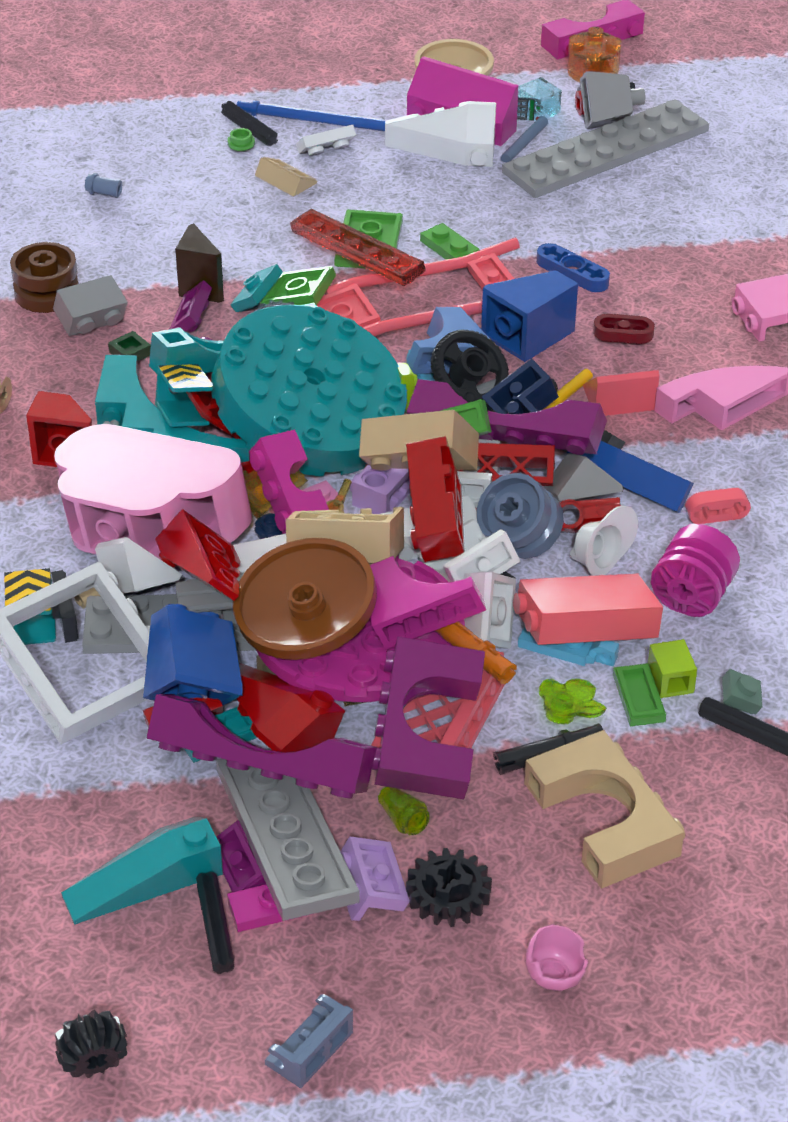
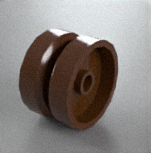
[10,242,79,313]

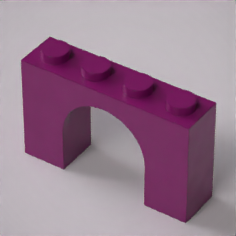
[372,637,485,800]

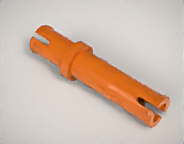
[435,621,517,684]

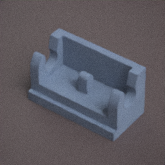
[265,994,353,1088]

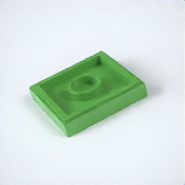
[260,266,336,309]

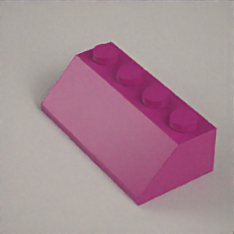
[407,56,519,146]

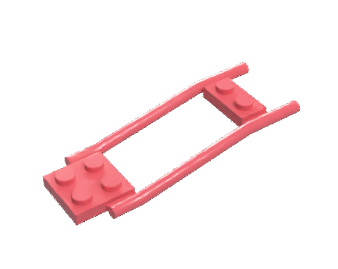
[317,237,520,337]

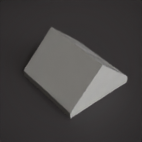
[543,453,623,502]

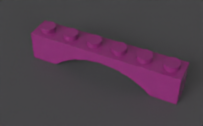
[406,379,607,455]
[147,694,377,799]

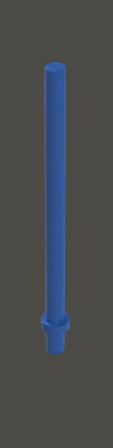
[237,100,386,131]

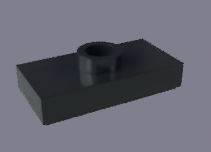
[51,570,79,643]

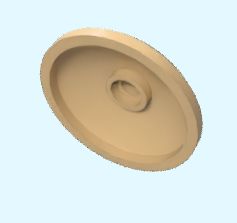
[415,39,494,76]

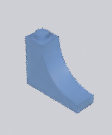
[406,307,489,374]

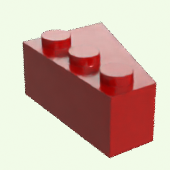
[406,436,465,562]

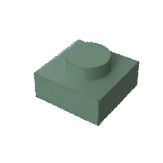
[722,669,763,715]

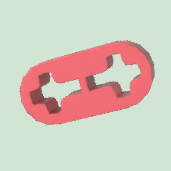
[685,488,751,524]

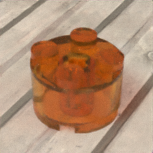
[567,27,622,82]

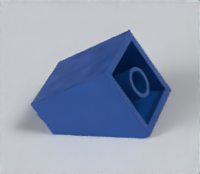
[481,270,578,362]
[143,604,243,705]

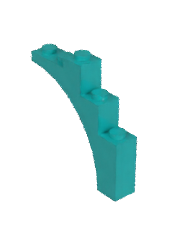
[95,355,250,463]

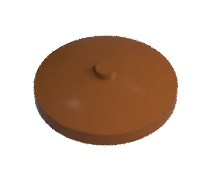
[233,538,377,660]

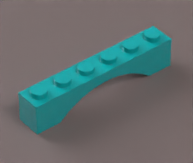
[149,303,318,374]

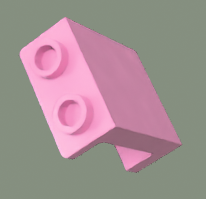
[732,274,788,342]

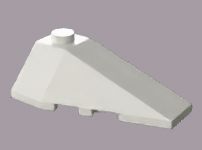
[385,101,496,167]

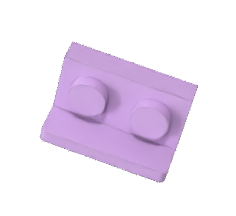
[340,836,410,921]

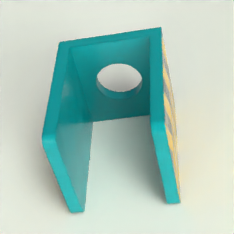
[155,364,213,427]
[4,568,56,645]

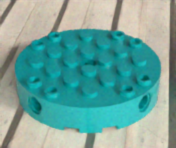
[211,305,407,476]

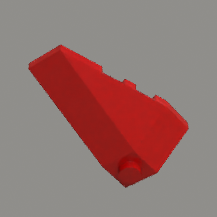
[155,509,241,601]

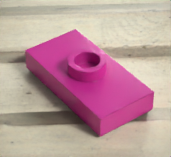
[227,884,311,932]

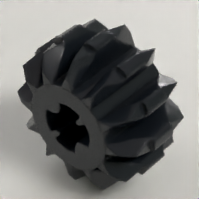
[55,1010,128,1078]

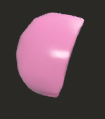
[526,924,588,991]

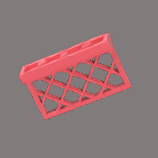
[371,651,505,748]

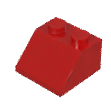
[26,391,92,467]

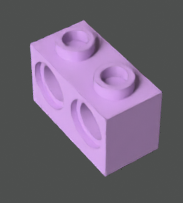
[350,464,410,514]

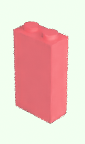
[513,573,663,645]

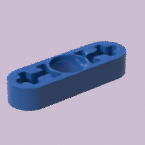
[536,243,610,292]

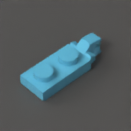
[518,627,619,667]

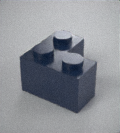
[482,358,559,445]

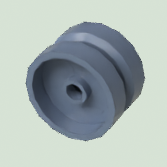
[477,473,564,559]

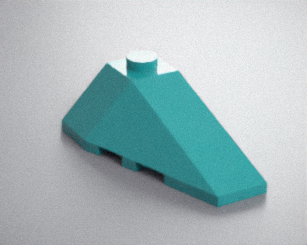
[61,816,223,925]

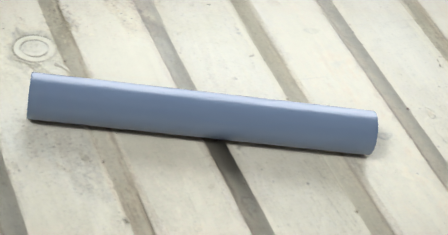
[501,116,548,163]

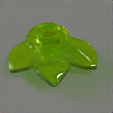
[539,678,607,724]

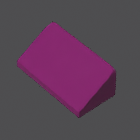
[216,820,266,892]

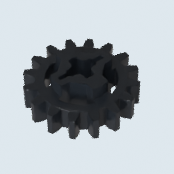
[406,848,492,927]

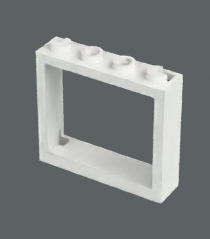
[0,561,150,745]

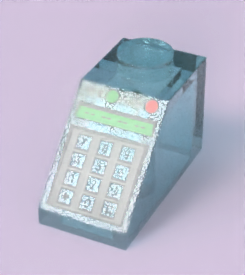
[517,77,562,121]

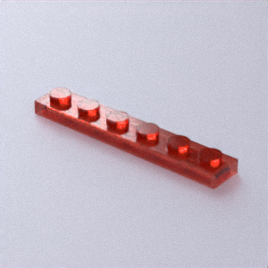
[290,208,426,286]

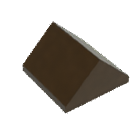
[175,223,224,303]

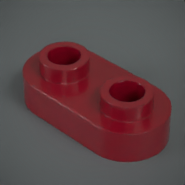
[593,314,655,344]

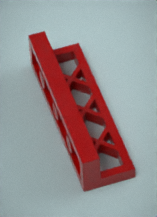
[457,443,555,486]

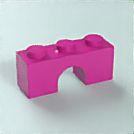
[249,430,329,534]

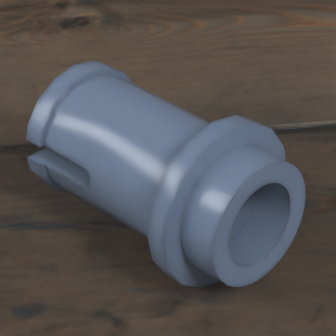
[85,173,123,198]

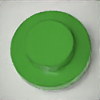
[227,128,255,151]

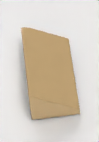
[255,157,317,196]

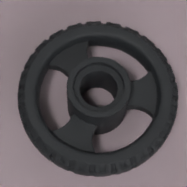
[431,329,509,403]

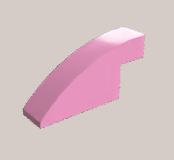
[655,366,788,430]

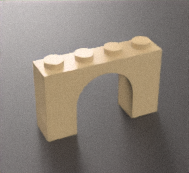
[524,730,685,889]

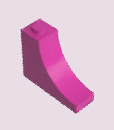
[370,556,486,650]

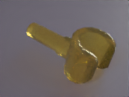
[326,479,352,513]

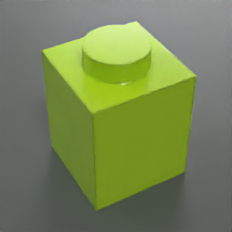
[648,639,697,698]

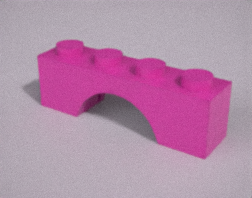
[541,0,645,60]

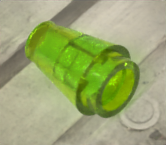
[378,787,430,835]

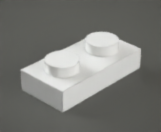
[296,125,356,156]

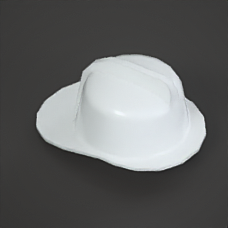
[570,505,638,576]

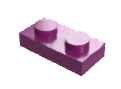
[169,280,212,333]

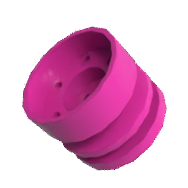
[650,524,740,617]

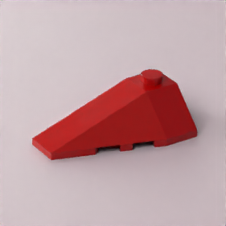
[236,663,345,752]

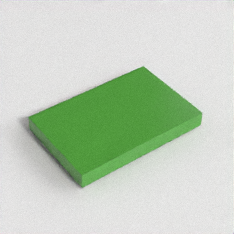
[334,209,403,270]

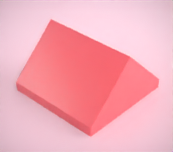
[583,370,659,416]

